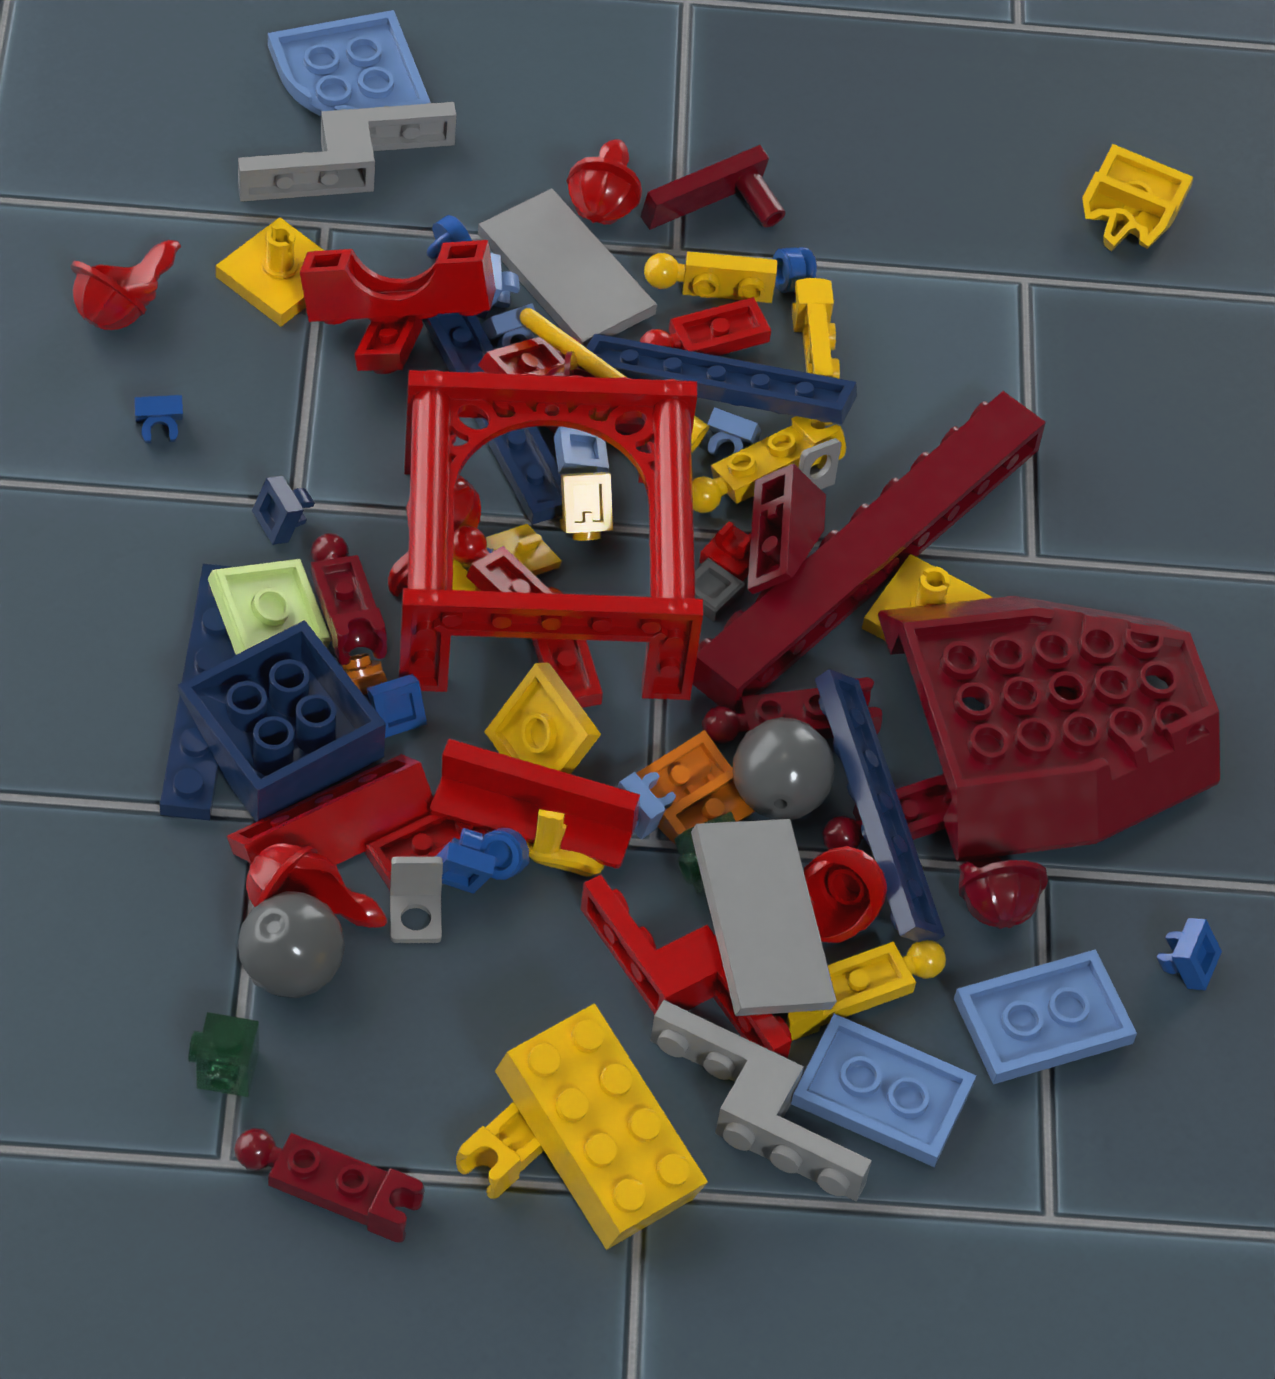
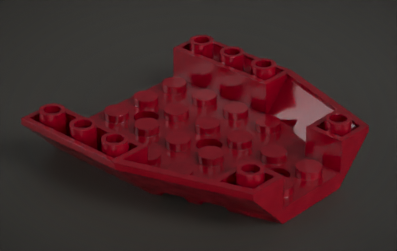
[878,596,1220,862]

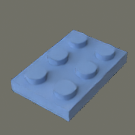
[954,949,1137,1084]
[791,1014,976,1168]

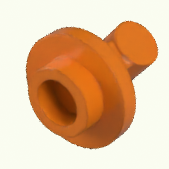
[342,653,387,695]

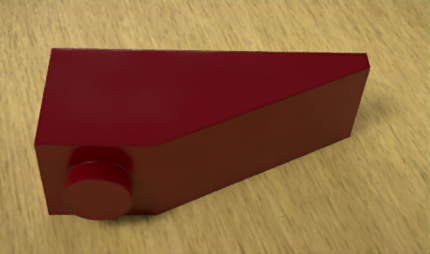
[748,463,826,594]

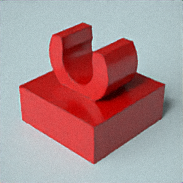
[699,521,751,581]

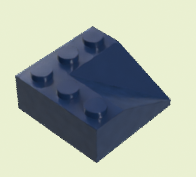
[178,620,386,822]

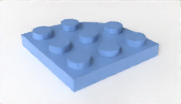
[268,10,431,116]

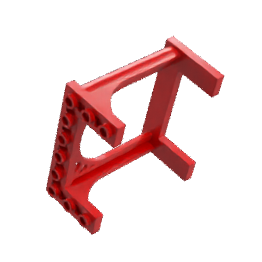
[399,370,703,700]

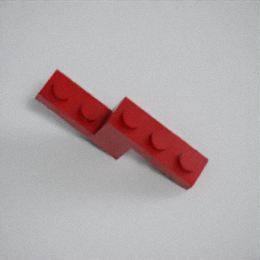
[580,874,792,1059]

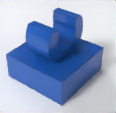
[134,395,183,443]
[367,674,427,738]
[435,828,496,894]
[1157,918,1222,990]

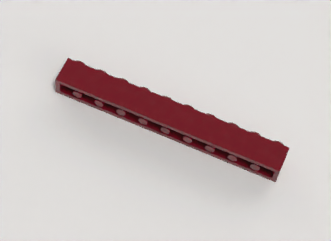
[693,391,1046,713]

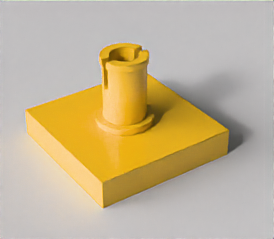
[215,217,325,327]
[862,554,993,641]
[484,663,601,774]

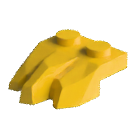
[1082,144,1193,252]

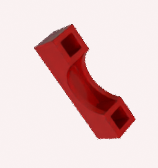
[300,240,496,325]

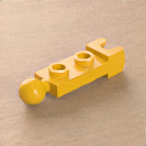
[792,278,840,426]
[692,416,846,513]
[787,940,946,1041]
[456,1101,544,1199]

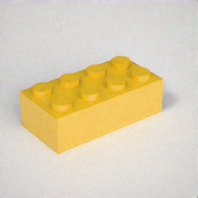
[495,1003,708,1250]

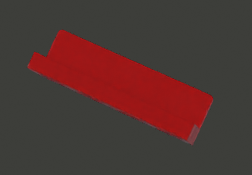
[430,739,640,868]
[227,754,433,865]

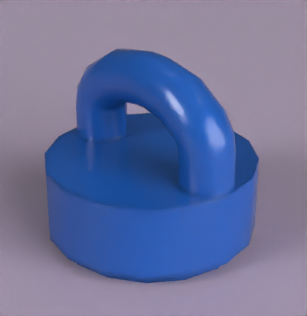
[427,215,472,259]
[772,247,817,293]
[479,828,530,880]

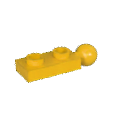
[644,251,777,303]

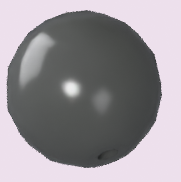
[733,717,835,820]
[237,891,345,998]

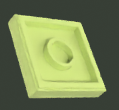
[208,559,332,655]

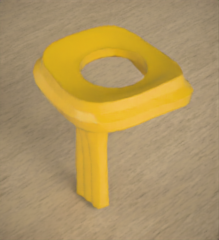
[526,809,605,877]

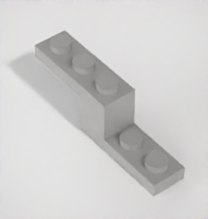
[238,102,456,201]
[650,1000,872,1202]

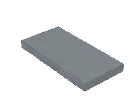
[478,188,657,347]
[691,819,837,1016]

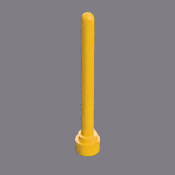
[519,308,709,453]

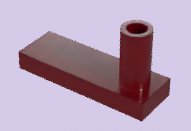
[640,145,786,230]

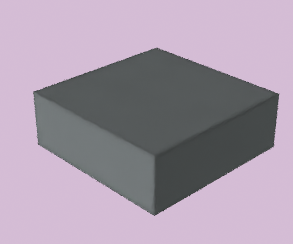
[695,558,745,622]

